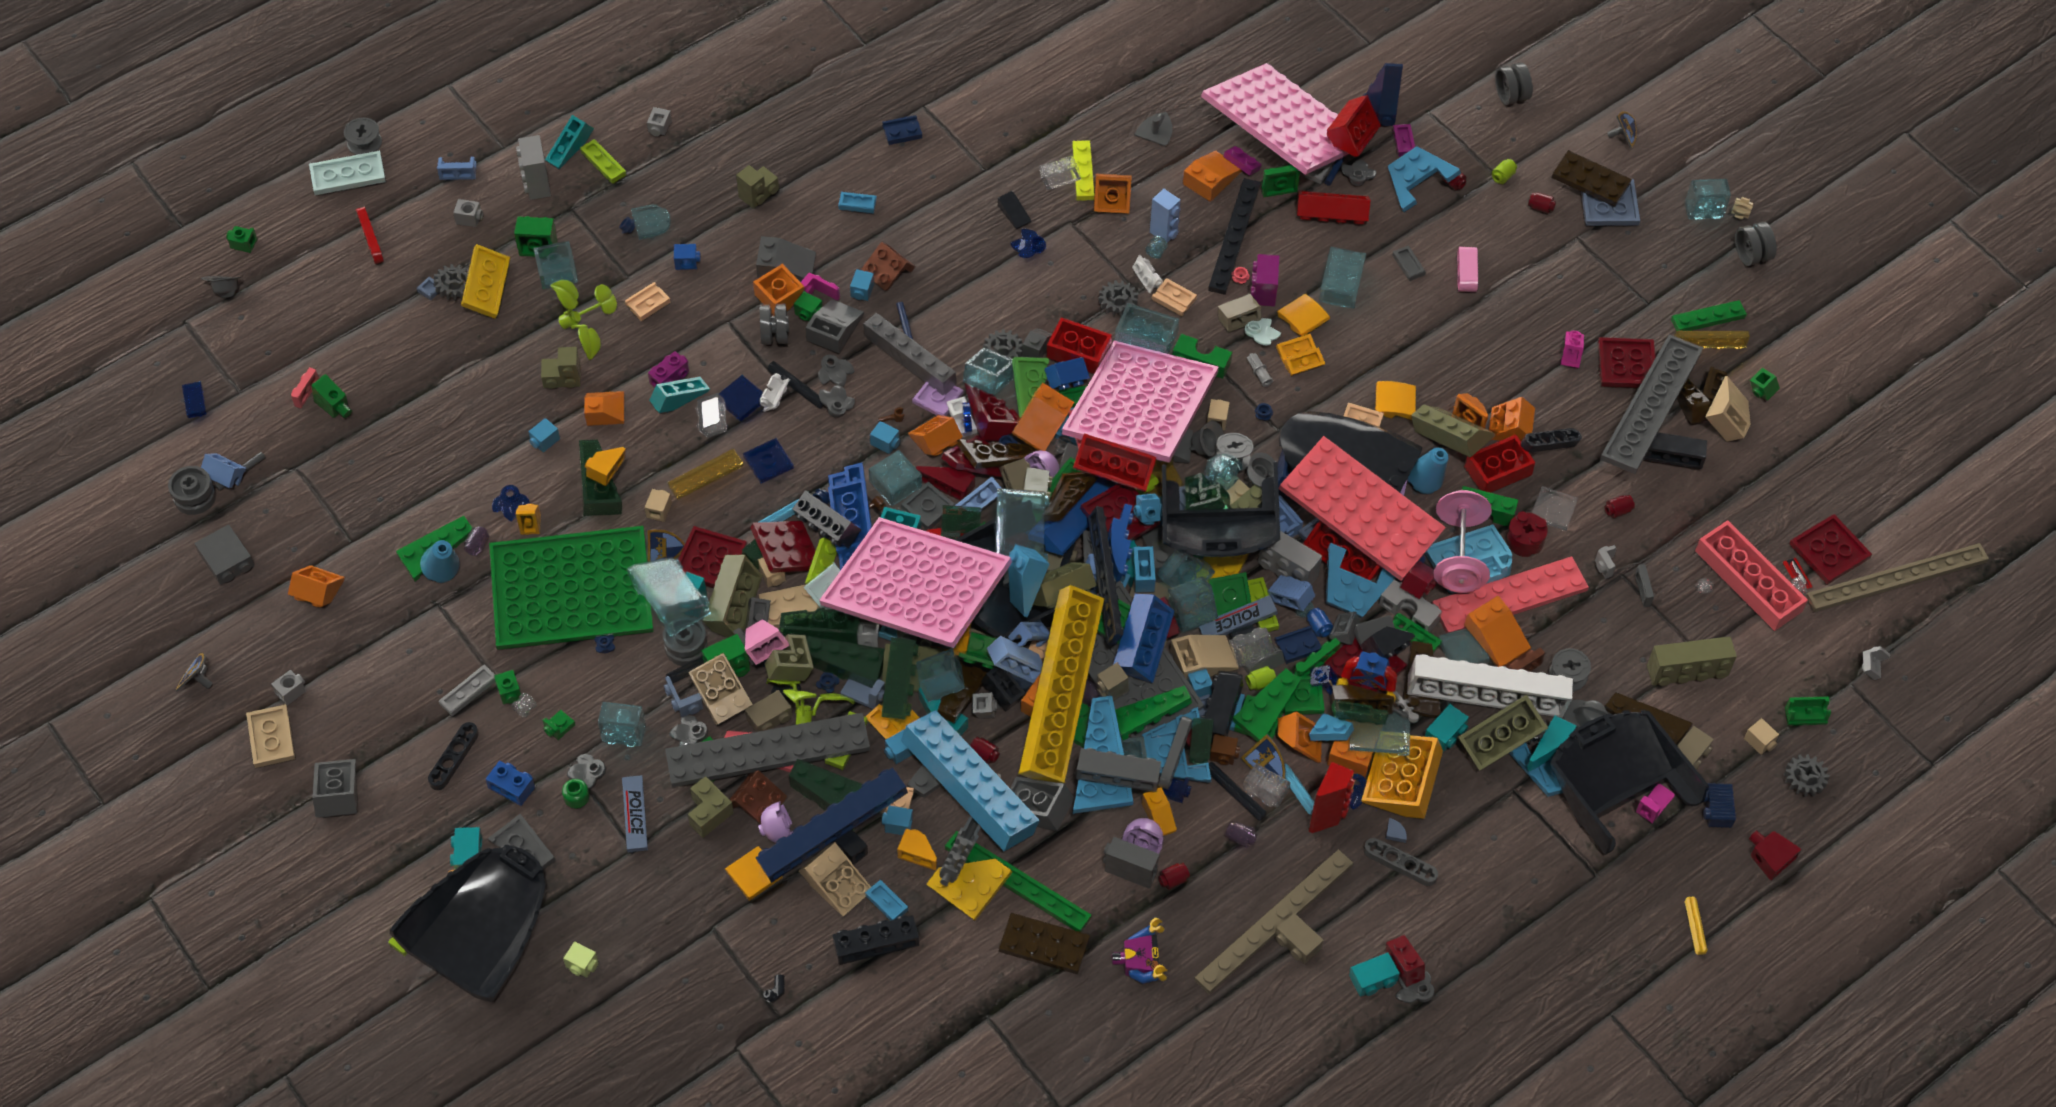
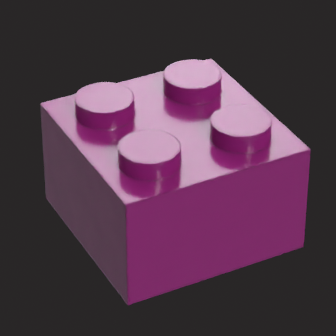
[1251,254,1280,306]

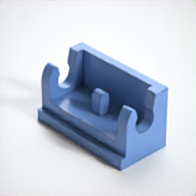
[437,157,477,180]
[201,453,246,488]
[1279,495,1303,537]
[1008,622,1050,647]

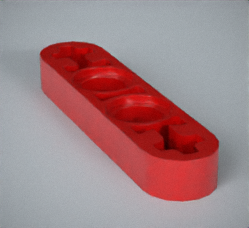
[356,207,384,264]

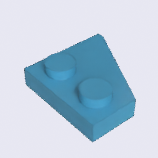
[1309,714,1354,741]

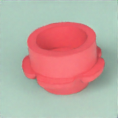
[1232,267,1250,284]

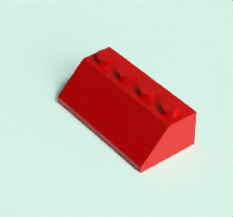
[1326,95,1381,157]
[1297,191,1371,224]
[1073,433,1157,492]
[1303,520,1382,581]
[1309,762,1356,833]

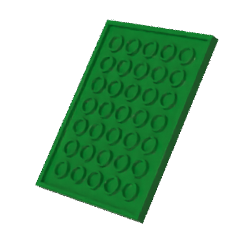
[489,526,654,650]

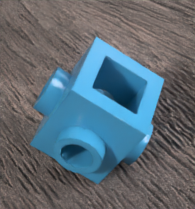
[1134,494,1163,524]

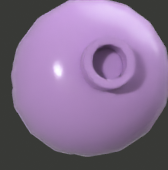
[1025,450,1060,479]
[758,801,793,843]
[1122,818,1163,854]

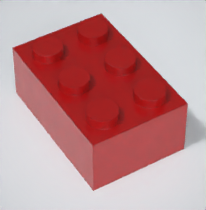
[1047,318,1112,374]
[1465,435,1535,493]

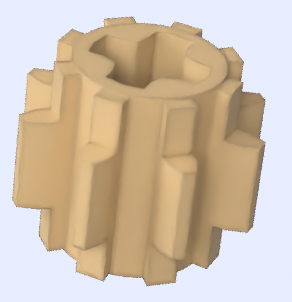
[1731,197,1754,220]

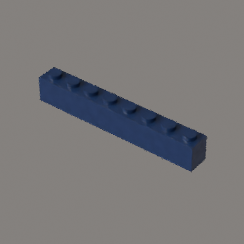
[755,768,908,883]

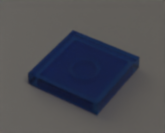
[715,375,763,421]
[743,438,794,484]

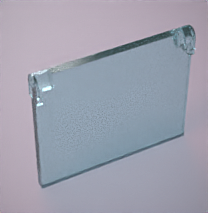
[1349,709,1410,756]

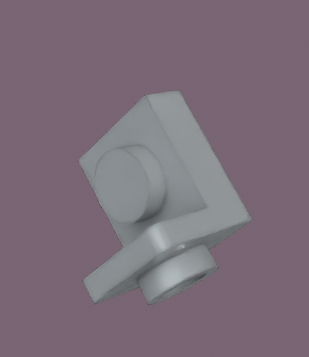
[858,622,880,652]

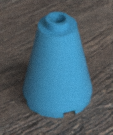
[1407,448,1448,494]
[420,540,460,583]

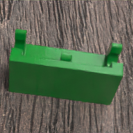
[1785,697,1831,725]

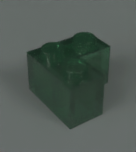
[1185,473,1230,510]
[941,505,981,540]

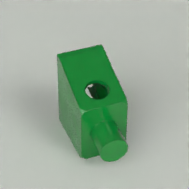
[311,374,352,418]

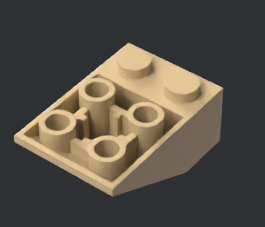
[1706,376,1751,442]
[1170,635,1238,679]
[688,653,753,726]
[799,843,871,916]

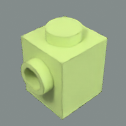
[563,941,598,977]

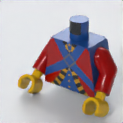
[1336,652,1397,702]

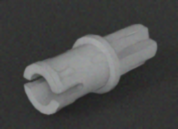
[1247,353,1273,387]

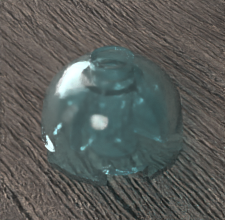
[1205,453,1243,492]

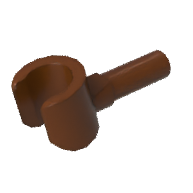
[878,407,905,422]
[869,496,886,510]

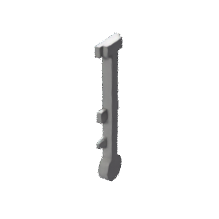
[1393,685,1419,722]

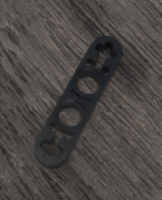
[1521,428,1582,452]
[428,722,479,790]

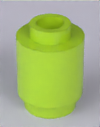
[1492,159,1517,184]
[1245,666,1276,691]

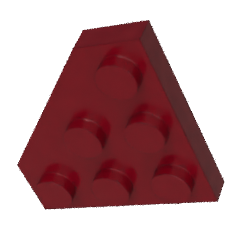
[941,435,1002,477]

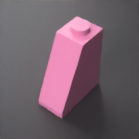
[745,619,789,665]

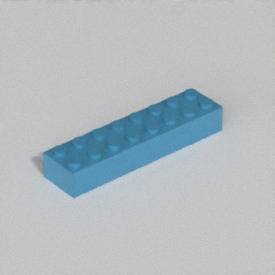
[901,710,1039,851]

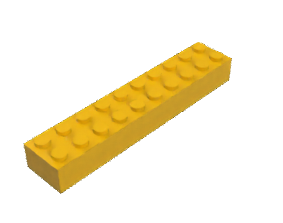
[1019,585,1104,783]

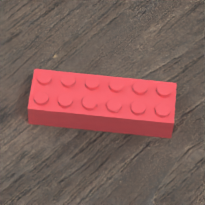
[1695,520,1808,631]

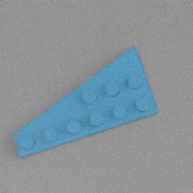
[1073,696,1133,814]

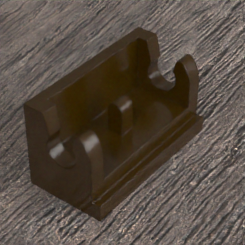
[1702,366,1728,406]

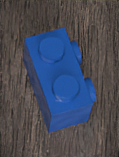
[1045,357,1090,391]
[485,760,535,806]

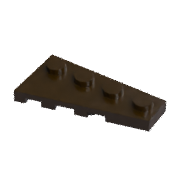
[957,439,1035,469]
[1041,472,1099,522]
[1401,641,1441,719]
[938,657,987,723]
[1605,692,1693,745]

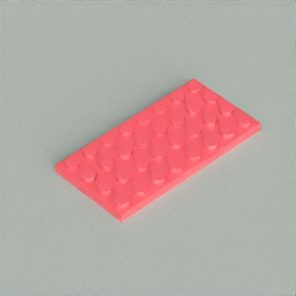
[1278,436,1446,581]

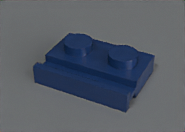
[882,115,922,145]
[1275,626,1322,664]

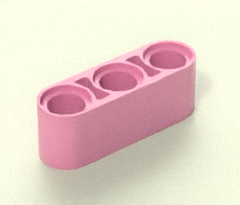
[1457,247,1478,292]

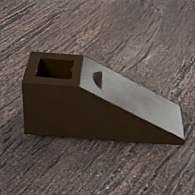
[1677,379,1710,424]
[1331,685,1394,715]

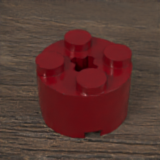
[1506,511,1548,557]

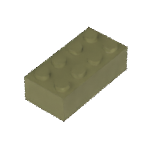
[1647,636,1737,686]

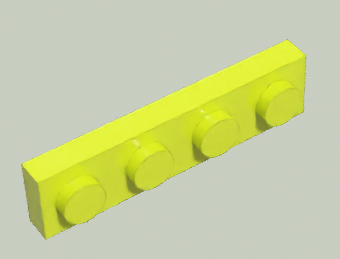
[1072,140,1095,201]

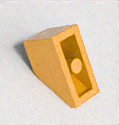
[585,447,626,486]
[516,504,541,535]
[1142,787,1177,836]
[897,829,937,871]

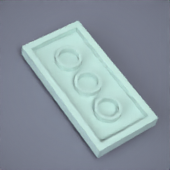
[309,151,386,195]

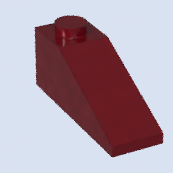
[915,466,975,501]

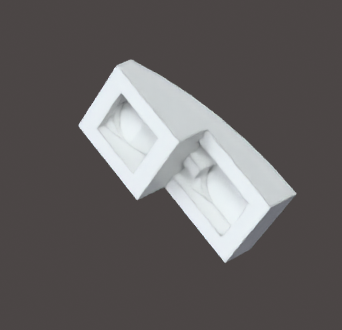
[947,397,977,438]

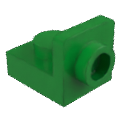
[542,710,575,740]

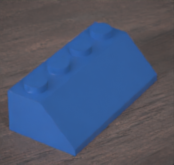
[1114,594,1175,683]

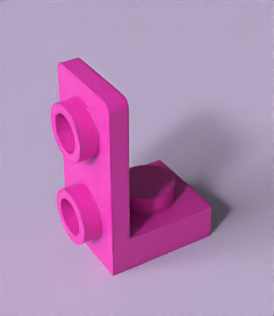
[798,272,840,300]
[1561,331,1584,368]
[1636,784,1675,824]

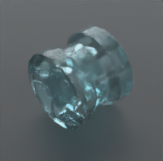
[1146,236,1168,259]

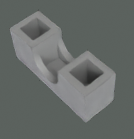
[1379,579,1442,632]

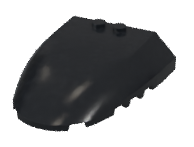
[1279,411,1422,493]
[389,845,545,1002]

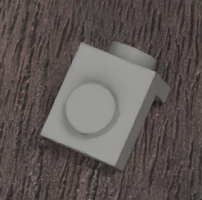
[1595,545,1617,579]
[1862,646,1890,680]

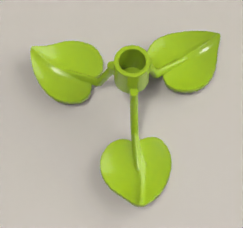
[550,280,617,360]
[766,678,855,725]

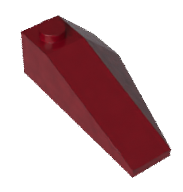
[964,379,1020,441]

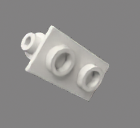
[1132,255,1163,293]
[760,374,790,412]

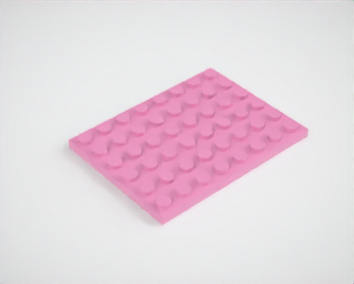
[1201,64,1368,175]
[1062,340,1218,462]
[819,517,1012,648]

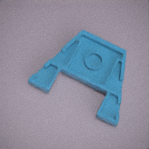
[1388,146,1461,212]
[1326,543,1396,618]
[1142,707,1211,783]
[1509,743,1563,797]

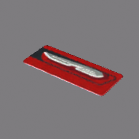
[1783,558,1812,591]

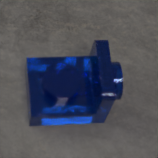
[1310,665,1338,695]
[1162,777,1192,804]

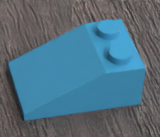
[1008,544,1050,617]

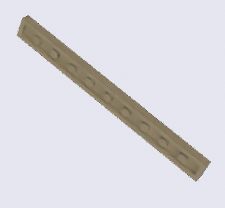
[1806,543,1989,612]
[1194,849,1353,994]

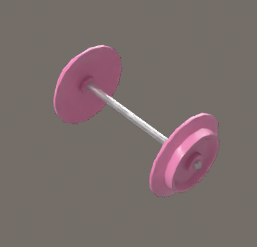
[1434,490,1491,593]

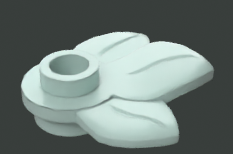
[1244,318,1281,346]

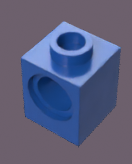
[674,244,701,270]

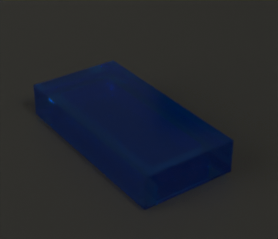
[182,381,207,418]

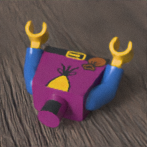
[1112,918,1167,984]

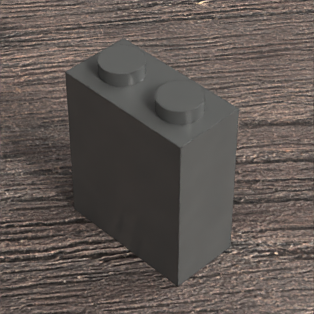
[194,524,254,585]
[1103,837,1160,889]

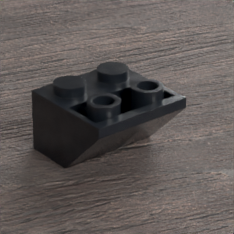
[1360,626,1415,660]
[981,666,1032,712]

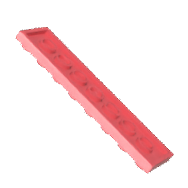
[1432,556,1589,636]

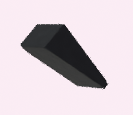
[998,191,1032,230]

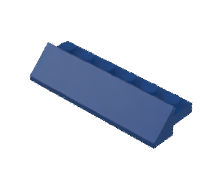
[828,463,872,570]
[1028,477,1115,556]

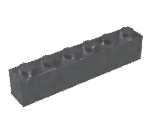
[863,313,957,395]

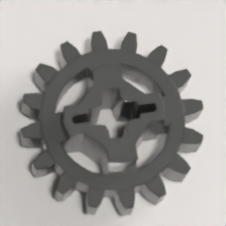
[433,264,468,301]
[1099,280,1138,317]
[983,329,1023,367]
[1784,754,1830,797]

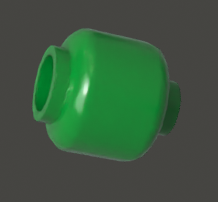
[562,779,590,809]

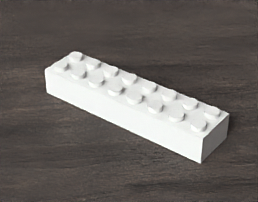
[1407,655,1573,718]

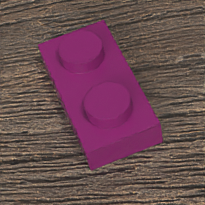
[1392,124,1415,157]
[1223,146,1262,175]

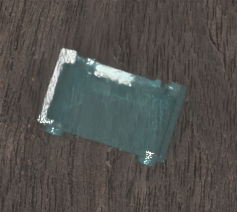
[996,488,1049,562]
[627,557,711,637]

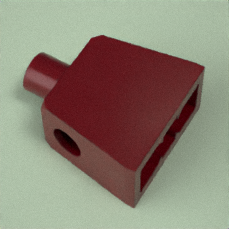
[1749,830,1802,881]

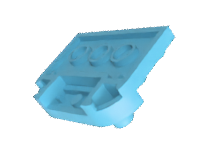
[1425,525,1512,594]

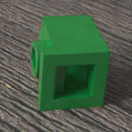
[226,226,258,253]

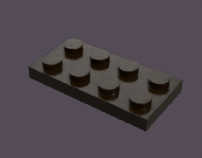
[1552,150,1632,207]
[999,913,1090,975]

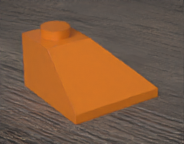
[584,391,624,426]
[1453,393,1488,428]
[1278,712,1322,763]

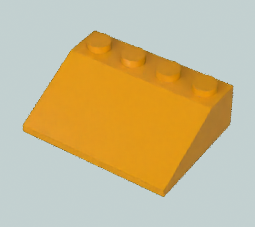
[1361,733,1443,819]

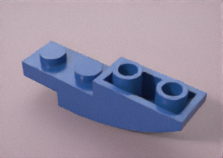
[1108,504,1134,582]

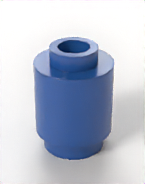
[1307,608,1333,637]

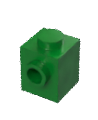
[794,291,823,321]
[1750,368,1780,401]
[494,670,522,704]

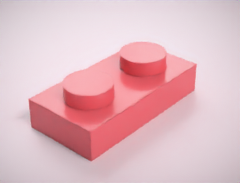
[291,367,319,408]

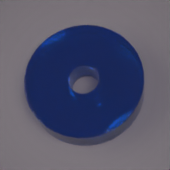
[962,402,972,433]

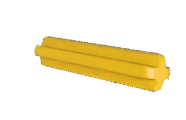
[1685,897,1707,955]

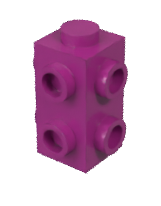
[648,351,689,388]

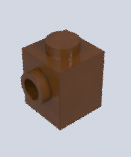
[1210,734,1241,765]

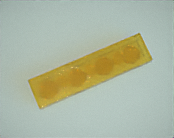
[1674,331,1750,349]
[668,448,743,500]

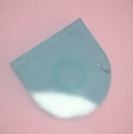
[631,204,671,240]

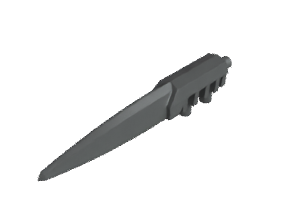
[940,774,1001,886]

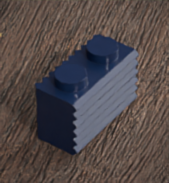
[1704,783,1736,828]

